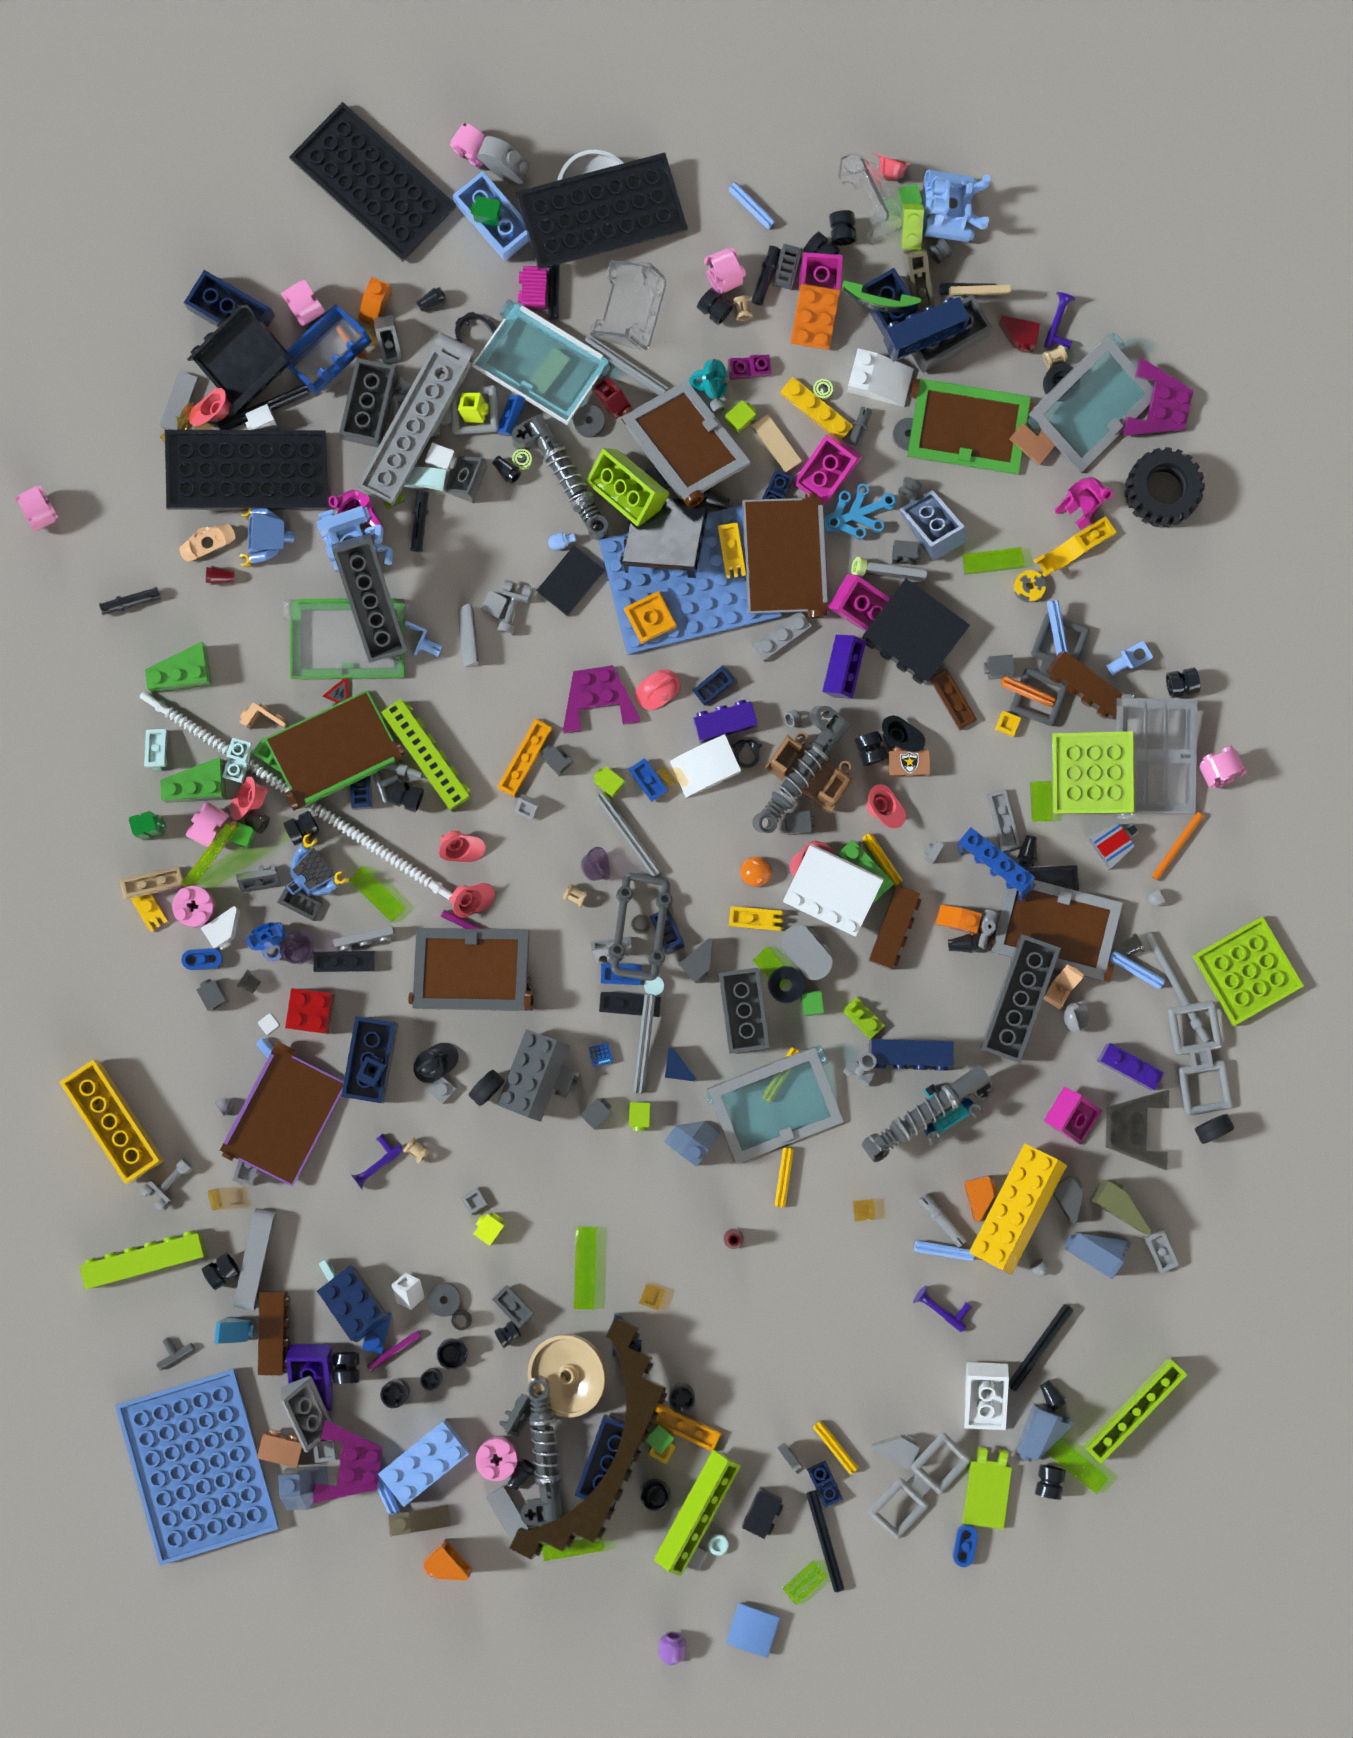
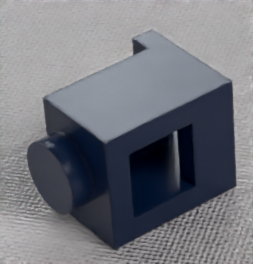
[355,1055,386,1087]

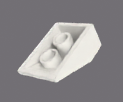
[847,348,914,407]
[964,1362,1009,1430]

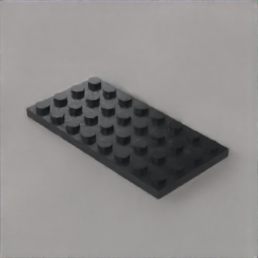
[289,102,456,262]
[515,152,688,271]
[165,430,328,510]

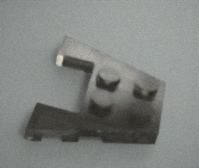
[1105,1090,1169,1170]

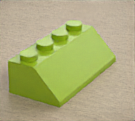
[585,448,669,526]

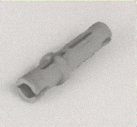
[918,1193,968,1247]

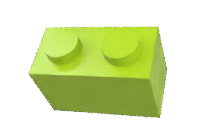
[900,204,924,250]

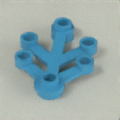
[824,483,897,540]

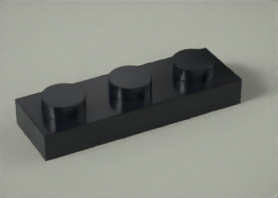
[313,951,375,972]
[599,992,661,1017]

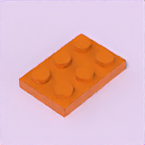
[790,283,840,350]

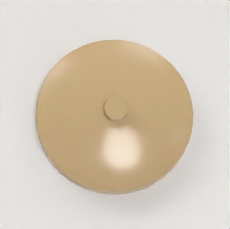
[528,1334,607,1418]

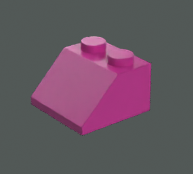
[798,252,843,296]
[1044,1086,1102,1145]

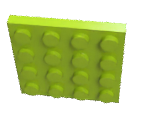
[1052,731,1135,814]
[1192,916,1304,1026]

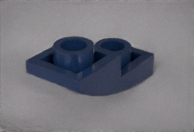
[762,469,794,499]
[807,1460,844,1508]

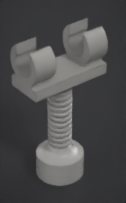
[497,580,532,635]
[843,1053,877,1087]
[140,1158,193,1211]

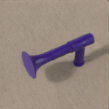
[1043,292,1076,349]
[350,1134,404,1190]
[913,1286,972,1332]

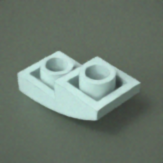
[403,467,446,491]
[222,738,252,784]

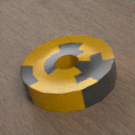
[1013,570,1046,603]

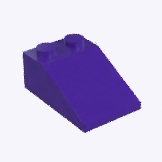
[286,1344,333,1411]

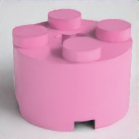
[449,122,485,169]
[704,247,746,294]
[281,279,325,327]
[15,485,58,532]
[1199,746,1247,789]
[186,802,231,850]
[172,886,217,928]
[476,1436,519,1481]

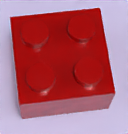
[285,988,335,1034]

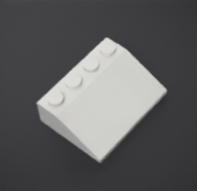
[783,844,884,937]

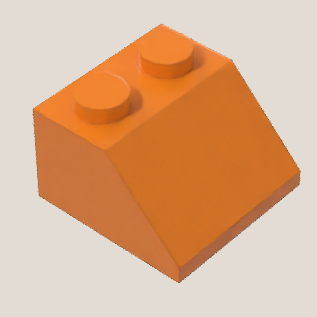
[423,1539,472,1581]

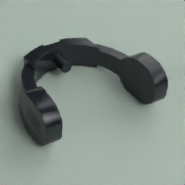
[455,312,496,343]

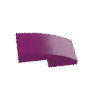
[728,355,771,380]

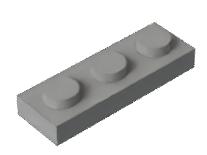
[752,612,812,662]
[333,926,396,951]

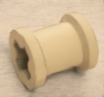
[732,296,753,321]
[1043,345,1068,369]
[562,883,588,908]
[403,1137,430,1164]

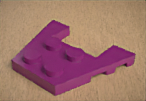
[1123,359,1193,436]
[563,665,640,734]
[312,1420,383,1503]

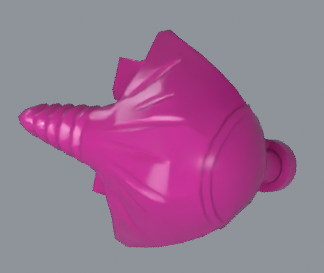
[1055,477,1113,530]
[329,490,385,531]

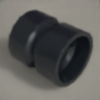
[829,210,857,246]
[803,231,840,255]
[696,288,734,325]
[1166,667,1201,698]
[855,731,888,766]
[389,779,424,813]
[283,810,320,846]
[202,1252,240,1290]
[333,1352,360,1384]
[380,1378,410,1408]
[669,1383,695,1413]
[1035,1464,1066,1500]

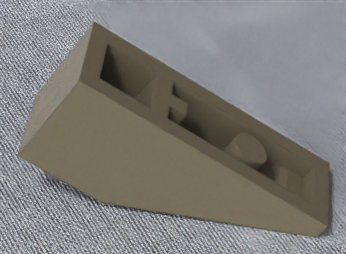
[903,248,934,313]
[386,1505,450,1536]

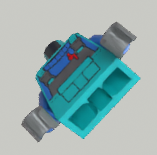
[923,1083,983,1146]

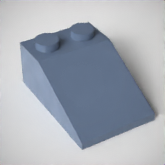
[899,490,967,561]

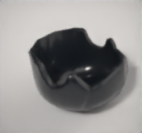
[436,1338,468,1369]
[640,1478,671,1512]

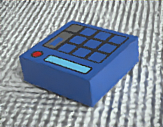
[589,1043,613,1067]

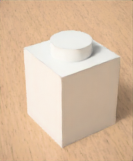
[245,404,279,430]
[425,443,457,474]

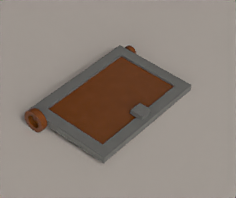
[408,928,534,1011]

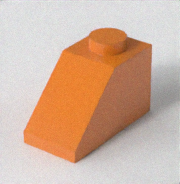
[358,277,392,326]
[935,905,982,935]
[963,1175,996,1222]

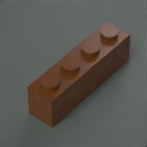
[1046,651,1127,719]
[868,885,922,970]
[258,1291,290,1375]

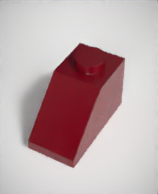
[999,315,1040,353]
[591,376,631,419]

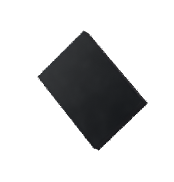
[536,546,605,616]
[1024,865,1079,891]

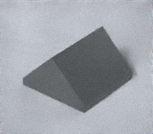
[445,456,487,503]

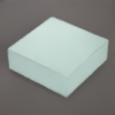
[319,1259,338,1282]

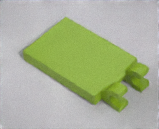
[962,1446,1012,1530]

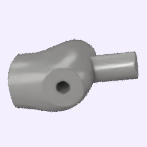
[977,910,999,949]

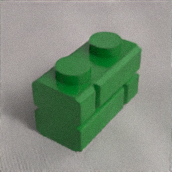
[128,811,166,841]

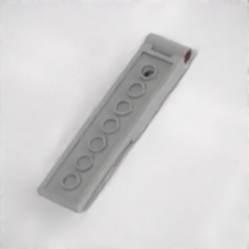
[357,333,477,505]

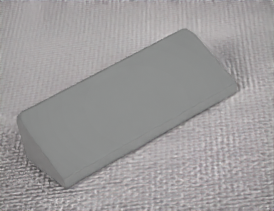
[458,604,479,667]

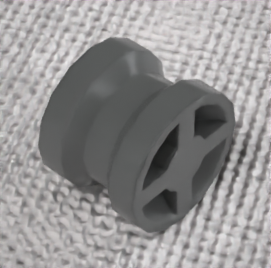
[928,238,952,264]
[898,477,922,500]

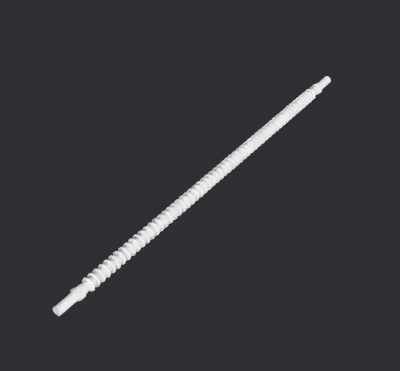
[140,691,453,900]

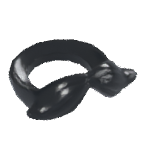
[731,739,762,768]

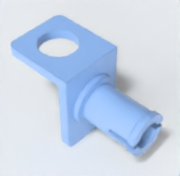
[404,621,443,657]
[1106,641,1153,676]

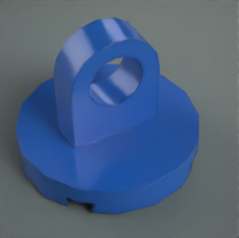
[246,922,286,962]

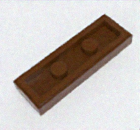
[930,669,977,730]

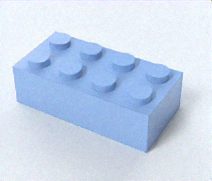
[453,171,529,262]
[378,1419,470,1507]

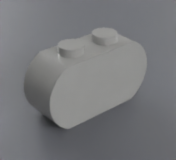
[477,136,530,185]
[780,925,833,981]

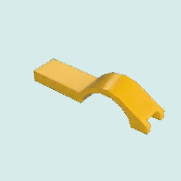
[1033,516,1116,577]

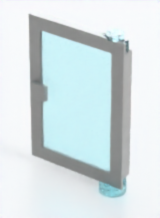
[1028,332,1154,473]
[705,1045,844,1164]

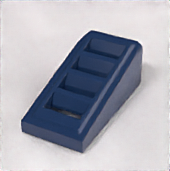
[692,665,737,706]
[350,775,373,810]
[650,909,685,955]

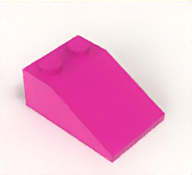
[793,433,863,507]
[827,574,890,632]

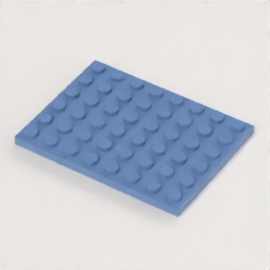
[599,505,782,655]
[115,1368,280,1565]

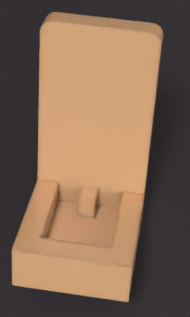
[240,702,289,729]
[1043,964,1084,1010]

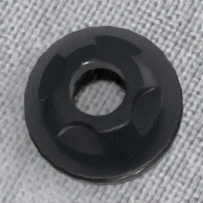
[768,966,805,1003]

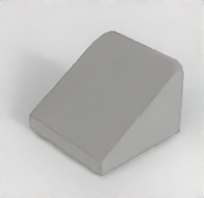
[481,590,508,619]

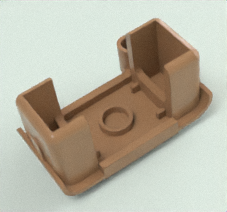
[765,732,854,812]

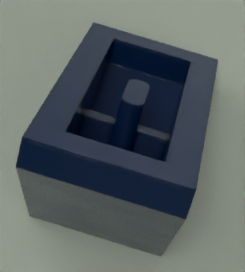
[665,1047,696,1081]

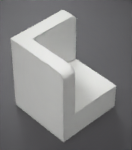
[392,1273,425,1310]

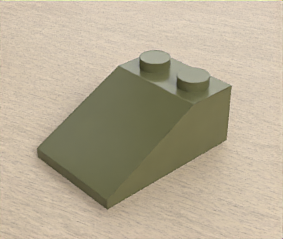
[1090,1179,1151,1235]

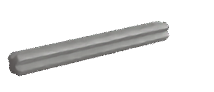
[584,335,668,395]
[596,792,661,877]
[633,994,655,1094]

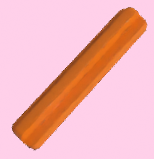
[1001,676,1056,707]

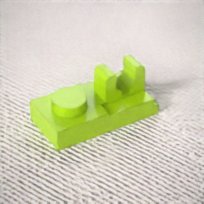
[842,997,885,1040]

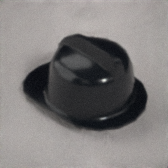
[882,715,925,752]
[413,1043,459,1083]

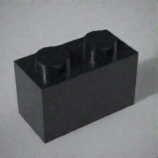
[742,1487,784,1539]

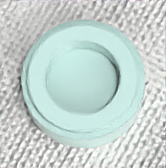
[644,977,664,996]
[708,1533,729,1556]

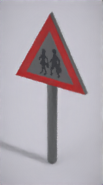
[322,679,349,706]

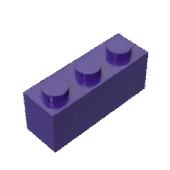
[822,635,866,699]
[693,700,758,743]
[1097,1043,1164,1090]

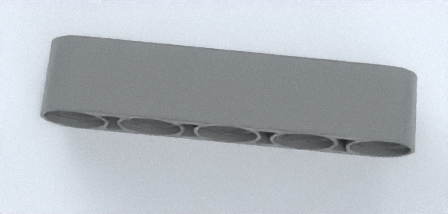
[234,1208,276,1311]

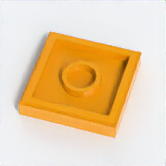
[623,591,677,644]

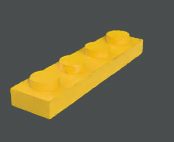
[780,377,853,440]

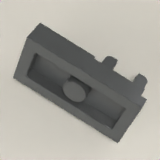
[236,864,281,892]
[492,1285,534,1329]
[499,1394,532,1437]

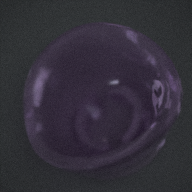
[581,847,610,881]
[280,930,314,964]

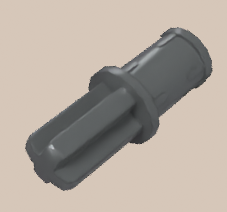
[849,407,873,446]

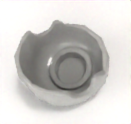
[1064,1001,1090,1033]

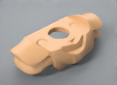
[179,524,236,562]

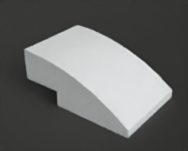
[670,734,741,798]

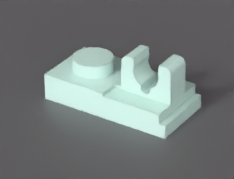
[144,729,168,771]

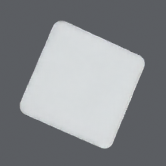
[258,1013,279,1035]

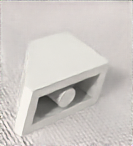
[201,906,240,950]

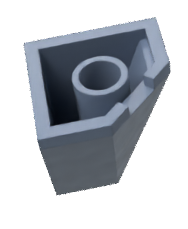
[664,1121,720,1167]
[1065,1232,1131,1279]
[1016,1404,1074,1462]
[278,1466,328,1510]

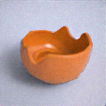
[740,857,772,888]

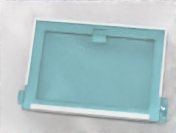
[472,299,611,425]

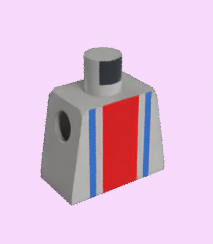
[1086,823,1139,870]

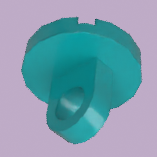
[689,359,727,399]

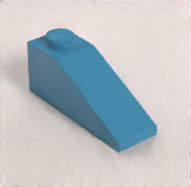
[214,1317,255,1344]

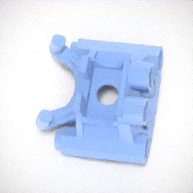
[922,170,991,242]
[316,506,393,572]

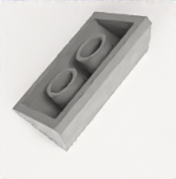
[281,1376,332,1452]

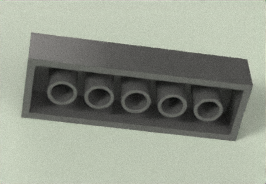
[331,533,408,663]
[980,933,1061,1063]

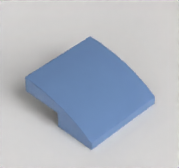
[726,1602,781,1658]

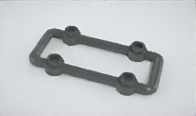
[608,873,673,981]

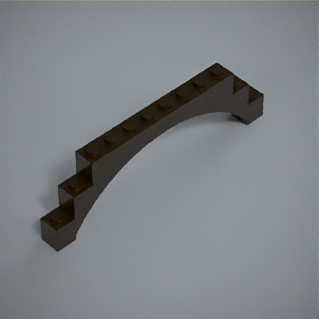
[509,1317,668,1560]

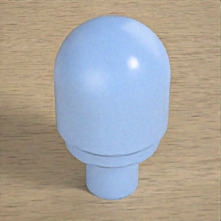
[548,533,576,550]

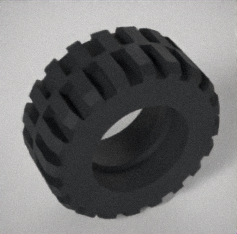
[1124,447,1205,528]

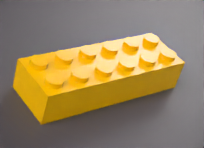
[59,1059,165,1184]
[969,1143,1067,1275]

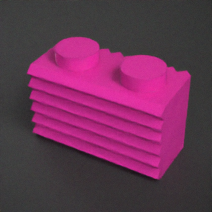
[518,266,547,310]

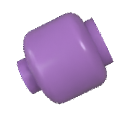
[658,1632,686,1665]

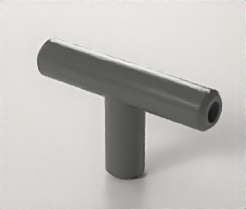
[372,771,400,805]
[156,1337,195,1370]

